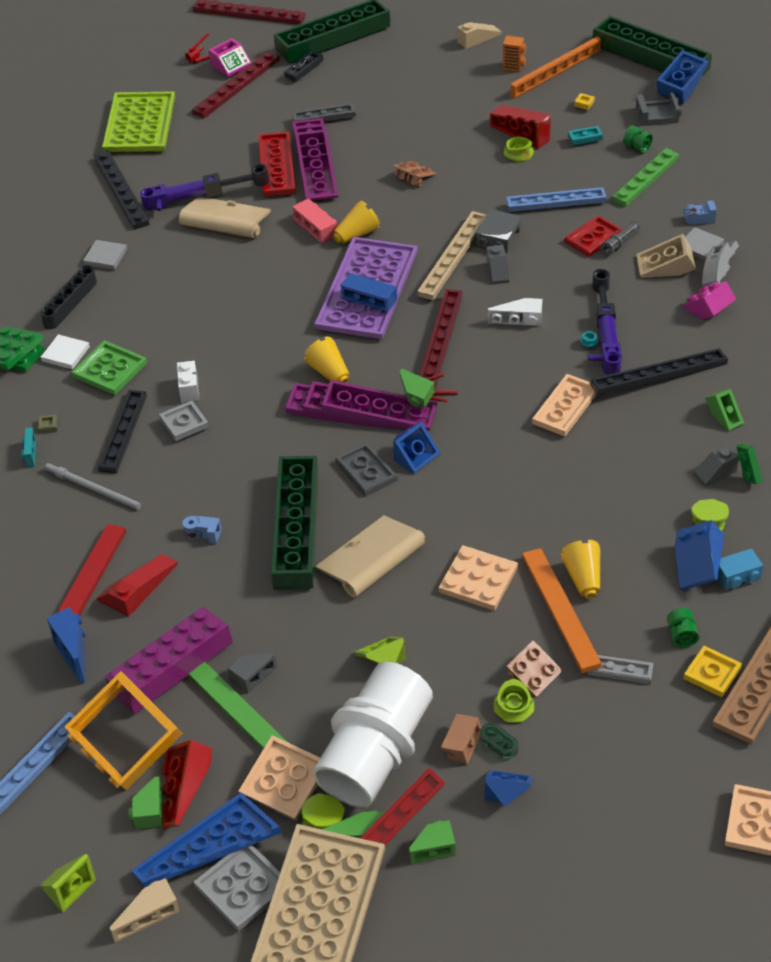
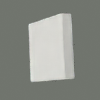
[41,335,90,370]

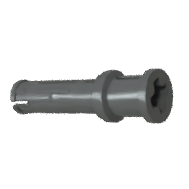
[600,221,640,256]

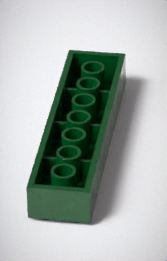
[273,0,390,63]
[593,15,712,77]
[271,456,318,589]

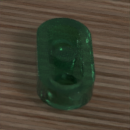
[480,723,518,758]

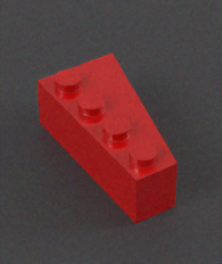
[490,105,551,149]

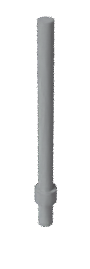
[44,463,141,510]

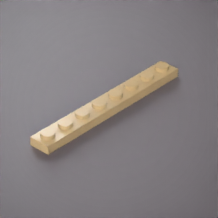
[417,211,486,300]

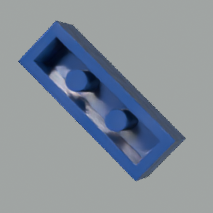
[341,273,397,312]

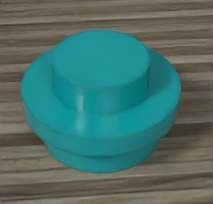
[580,331,598,348]

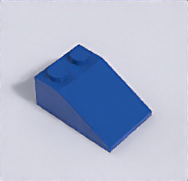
[657,50,709,104]
[675,520,724,590]
[47,607,85,685]

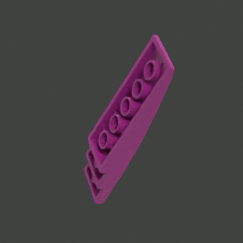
[292,118,338,201]
[285,380,438,431]

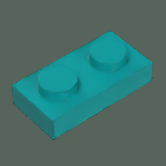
[568,126,603,145]
[21,428,36,468]

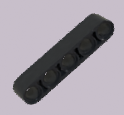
[41,265,97,329]

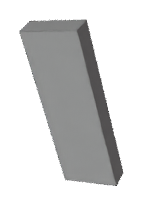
[587,655,654,684]

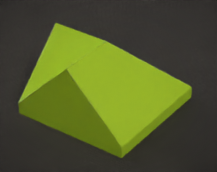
[354,636,405,664]
[40,854,96,912]

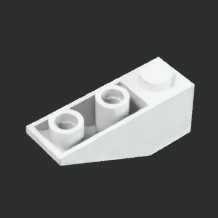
[488,298,542,326]

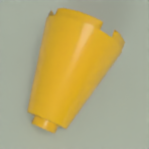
[333,201,380,244]
[304,337,350,383]
[560,540,600,599]

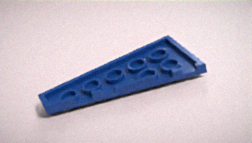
[131,793,282,888]

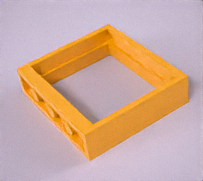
[65,671,183,791]

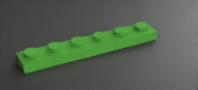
[612,148,679,207]

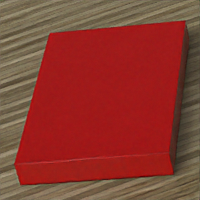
[564,215,623,257]

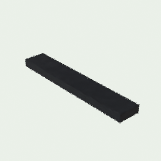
[98,390,147,474]

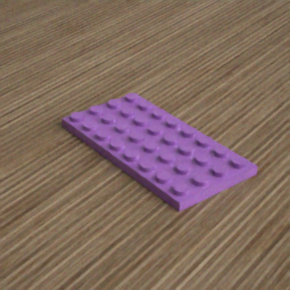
[315,237,418,339]

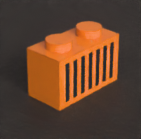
[503,36,526,72]

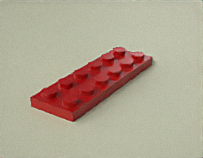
[258,131,296,197]

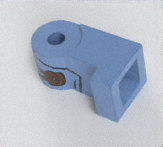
[683,200,717,224]
[182,516,222,544]

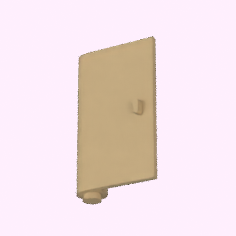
[179,196,271,239]
[315,515,425,598]

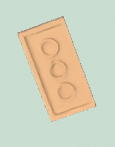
[532,374,597,437]

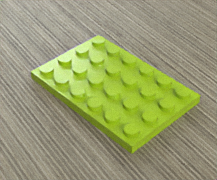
[102,92,175,153]

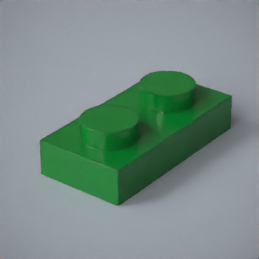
[11,344,45,373]
[736,443,763,485]

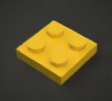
[683,646,742,698]

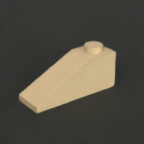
[457,22,502,49]
[110,878,180,943]

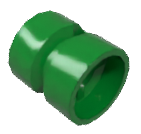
[623,125,653,153]
[667,608,700,648]

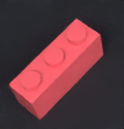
[292,199,338,243]

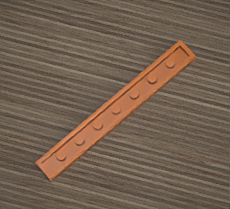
[510,36,601,99]
[522,548,602,673]

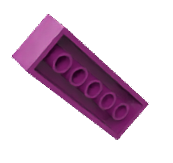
[104,607,233,714]

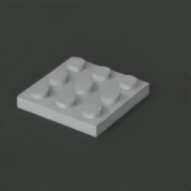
[193,845,280,931]

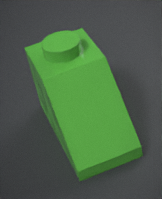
[400,368,435,409]
[705,389,744,430]
[129,777,162,829]
[409,820,456,864]

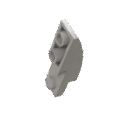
[702,241,739,286]

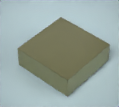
[38,414,58,434]

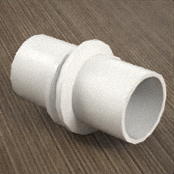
[312,661,433,808]

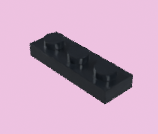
[284,51,324,81]

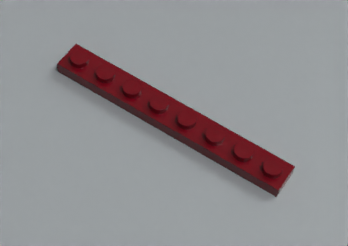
[193,0,305,25]
[192,51,280,119]
[420,289,463,390]

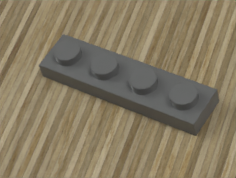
[292,103,356,121]

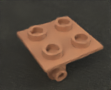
[393,161,436,187]
[506,640,563,697]

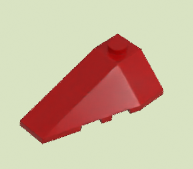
[97,554,178,617]
[162,740,212,829]

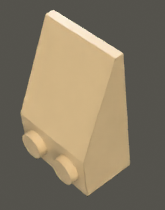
[636,234,696,278]

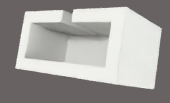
[177,361,199,403]

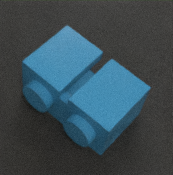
[717,548,763,590]

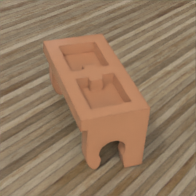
[441,714,483,765]

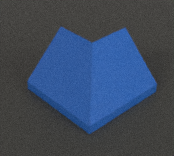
[393,422,441,473]
[485,770,533,807]

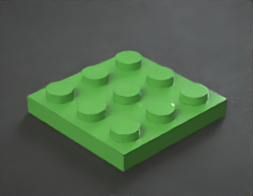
[71,340,147,395]

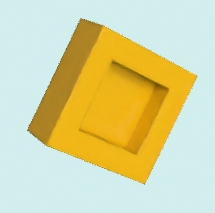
[574,93,595,110]

